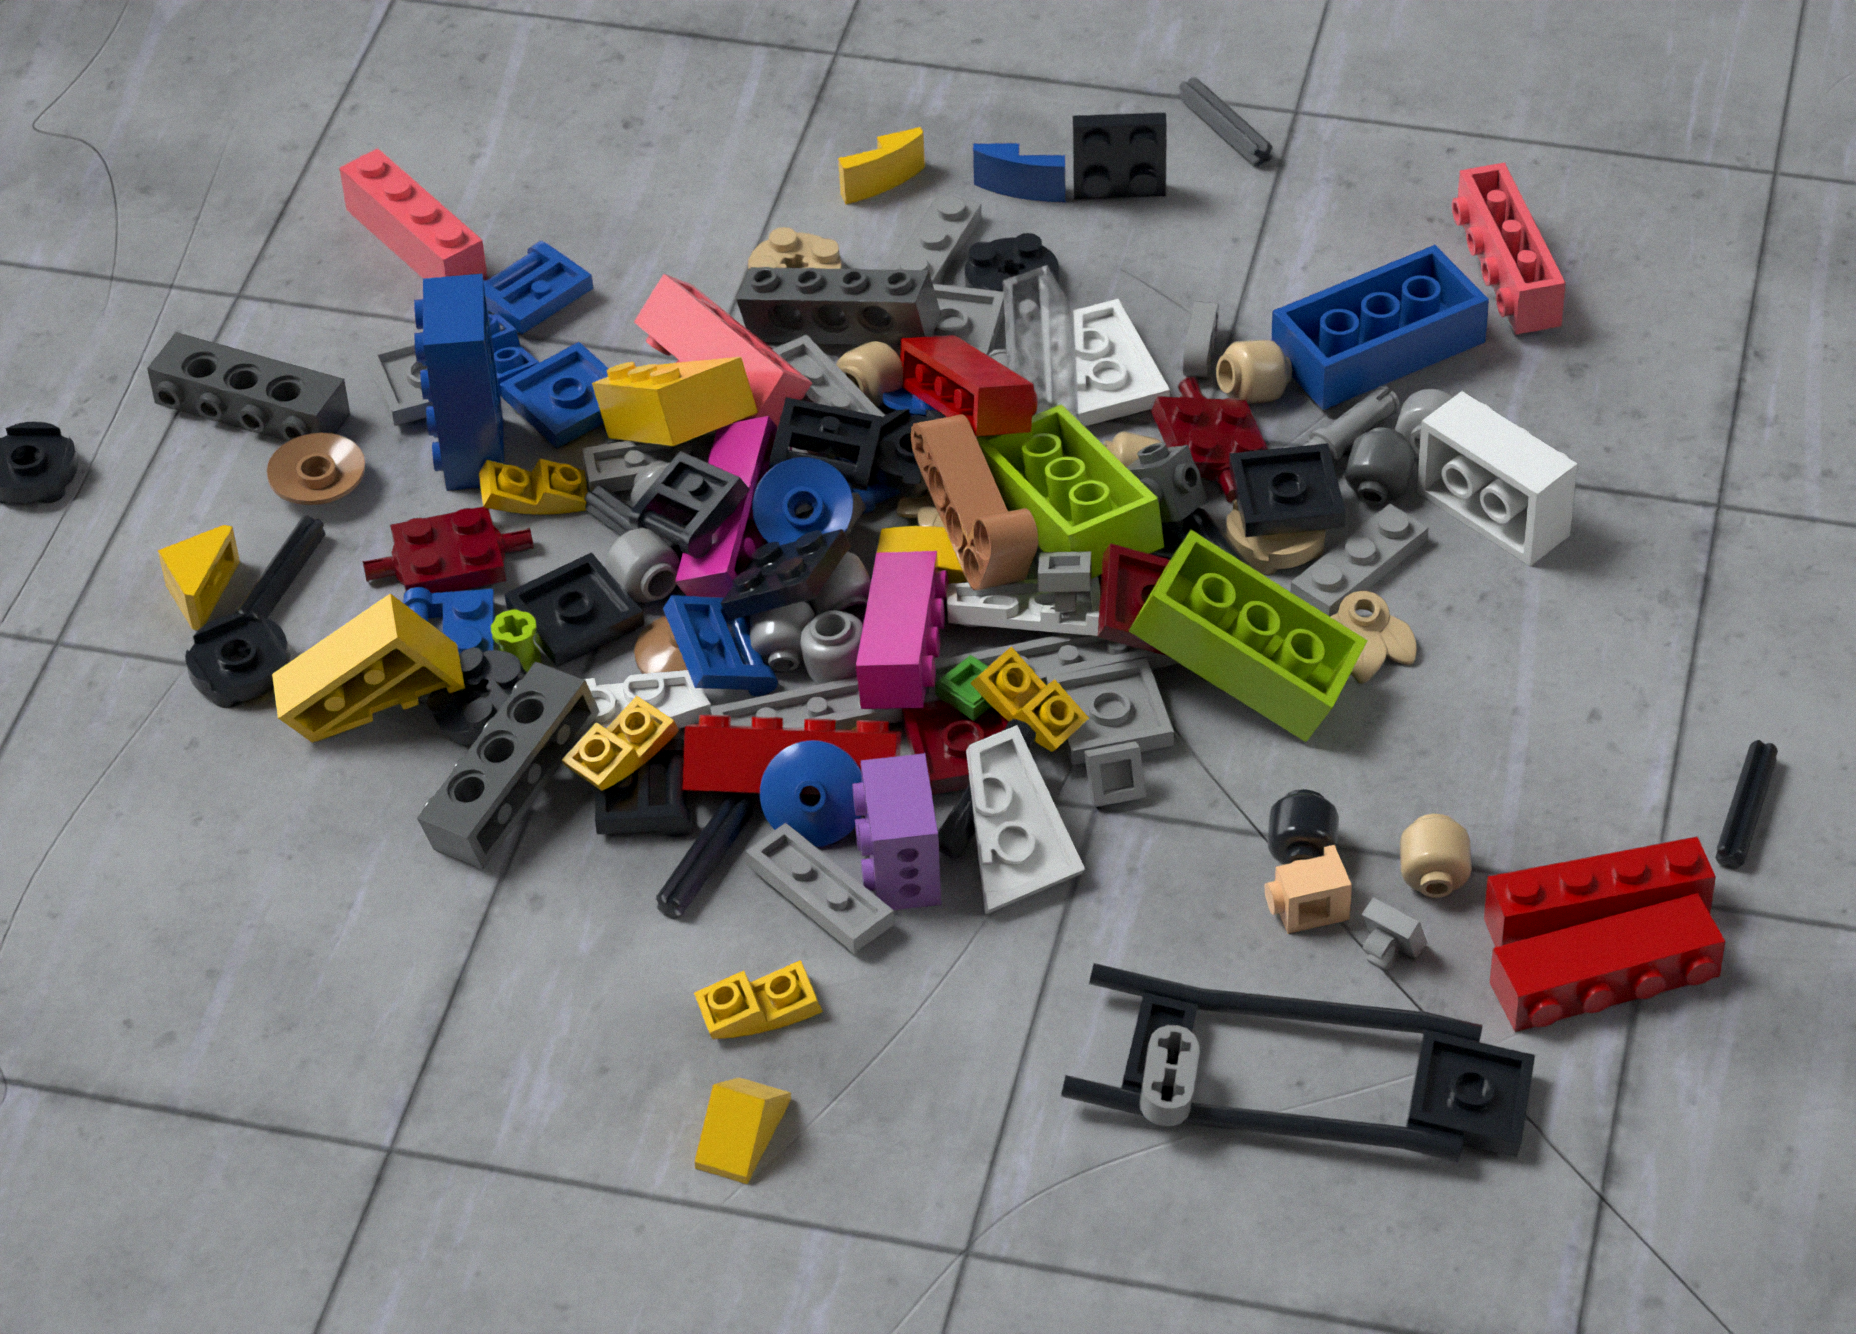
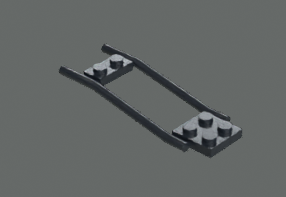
[1061,963,1535,1162]

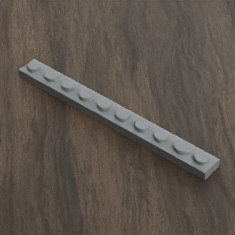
[710,633,1179,730]

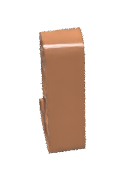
[911,414,1038,591]

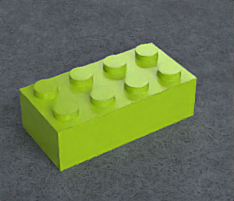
[977,404,1164,579]
[1129,530,1368,742]

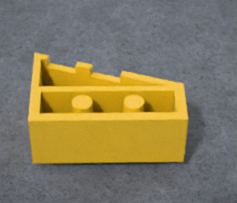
[592,357,758,446]
[272,593,465,743]

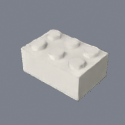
[1417,391,1577,566]

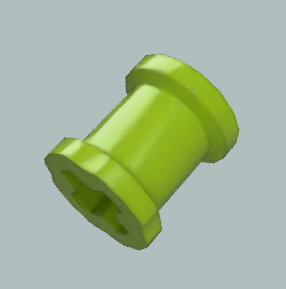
[490,609,542,672]

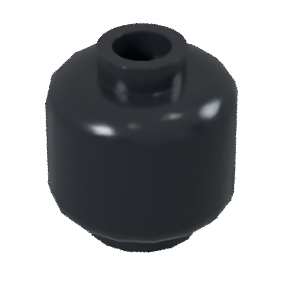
[1268,789,1339,865]

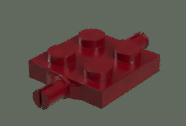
[1151,377,1268,504]
[362,507,534,593]

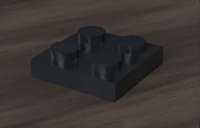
[1072,112,1167,199]
[1229,443,1346,537]
[720,529,851,620]
[504,552,645,667]

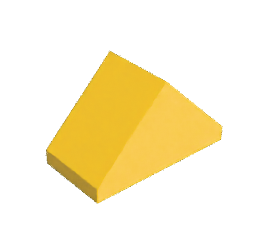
[157,525,240,630]
[694,1077,791,1184]

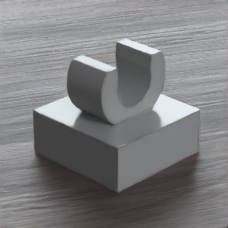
[1038,551,1092,612]
[1084,741,1147,807]
[1362,897,1428,971]

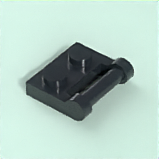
[768,397,883,491]
[629,451,750,558]
[595,738,692,837]

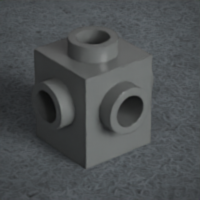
[1127,442,1207,523]

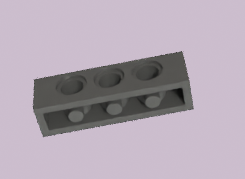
[736,267,941,345]
[147,332,351,441]
[417,662,600,869]

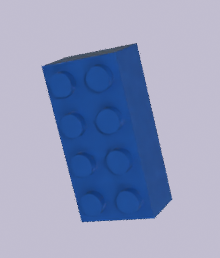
[1271,245,1489,410]
[414,274,505,491]

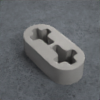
[1183,301,1219,378]
[1140,1025,1200,1126]

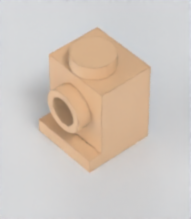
[1265,845,1352,934]

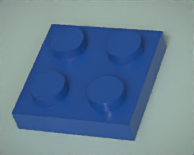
[500,342,609,448]

